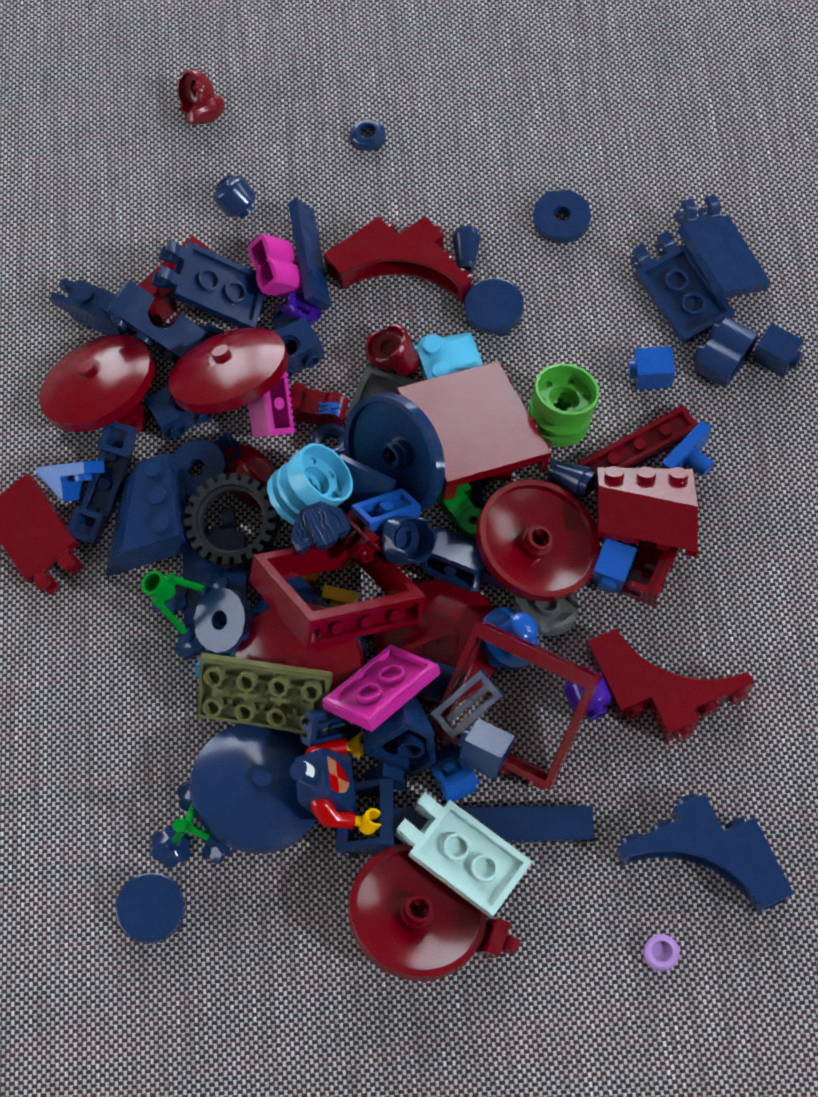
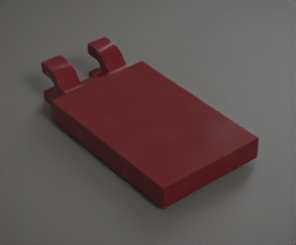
[0,473,85,595]

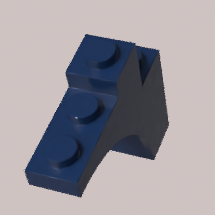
[615,794,794,914]

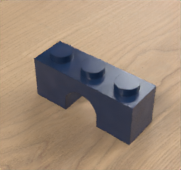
[105,280,206,363]

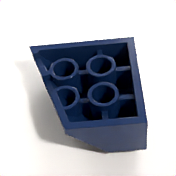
[105,453,194,577]

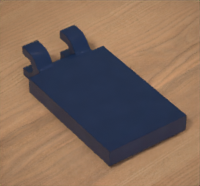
[674,195,771,300]
[630,230,735,345]
[151,240,264,328]
[183,508,248,628]

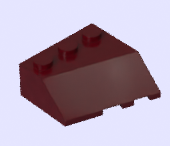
[596,466,698,557]

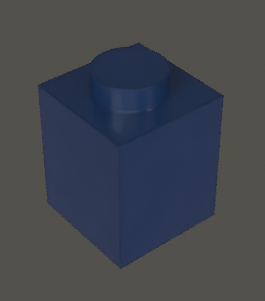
[752,323,804,377]
[457,718,515,780]

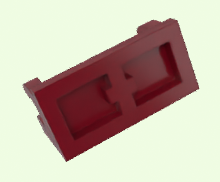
[622,541,679,607]

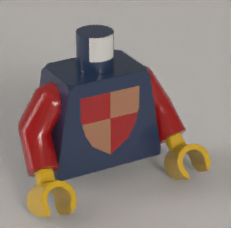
[290,732,381,835]

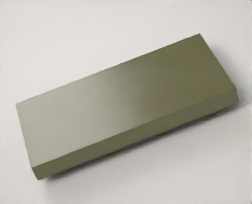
[198,653,333,734]

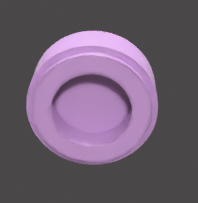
[643,934,680,972]

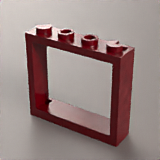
[250,540,426,649]
[431,620,603,790]

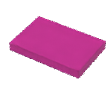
[322,644,440,732]

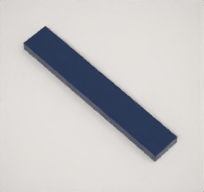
[393,806,594,844]

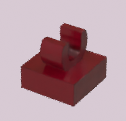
[476,918,521,958]

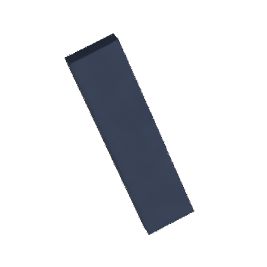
[288,198,331,310]

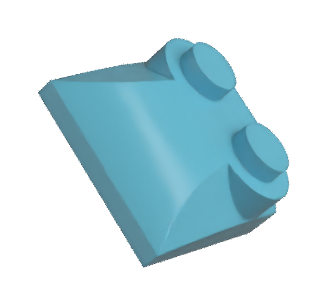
[414,332,483,380]

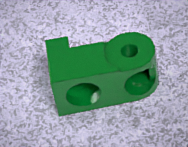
[438,483,481,540]

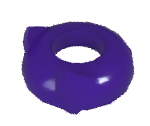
[284,292,321,324]

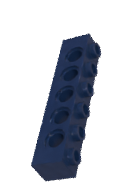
[144,316,324,440]

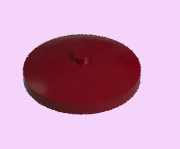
[168,328,289,414]
[39,334,155,432]
[476,479,600,602]
[374,580,498,705]
[235,602,364,734]
[348,844,487,981]

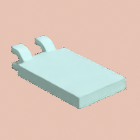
[394,792,533,919]

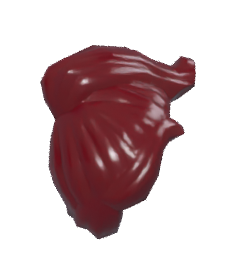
[177,69,225,125]
[365,323,419,377]

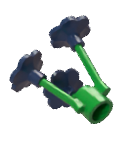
[141,570,230,660]

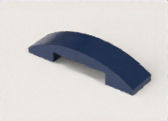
[68,421,137,545]

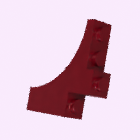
[323,216,472,302]
[586,628,754,742]

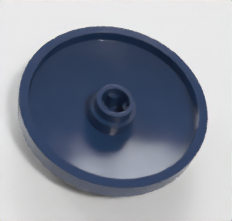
[344,392,445,513]
[190,724,317,854]

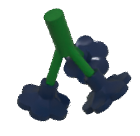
[151,778,234,868]

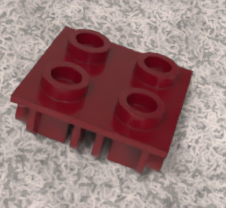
[337,506,403,568]

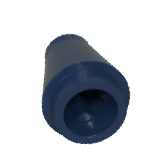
[452,226,481,272]
[548,460,597,496]

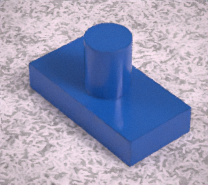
[661,421,715,477]

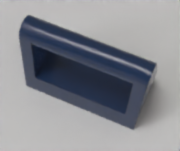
[335,778,394,855]

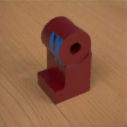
[290,382,349,425]

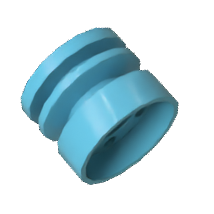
[267,443,353,525]

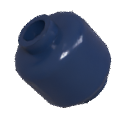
[213,174,256,219]

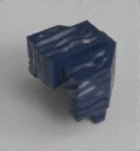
[290,501,351,556]

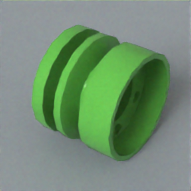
[527,363,600,447]

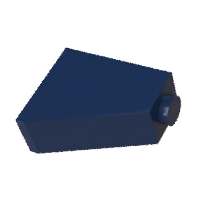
[363,695,436,777]

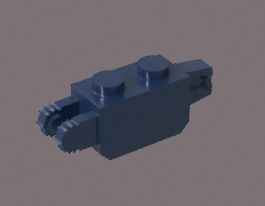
[49,278,137,335]
[421,525,505,592]

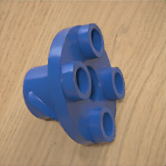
[482,608,538,670]

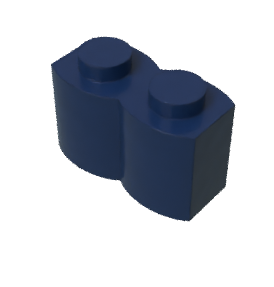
[692,317,759,388]

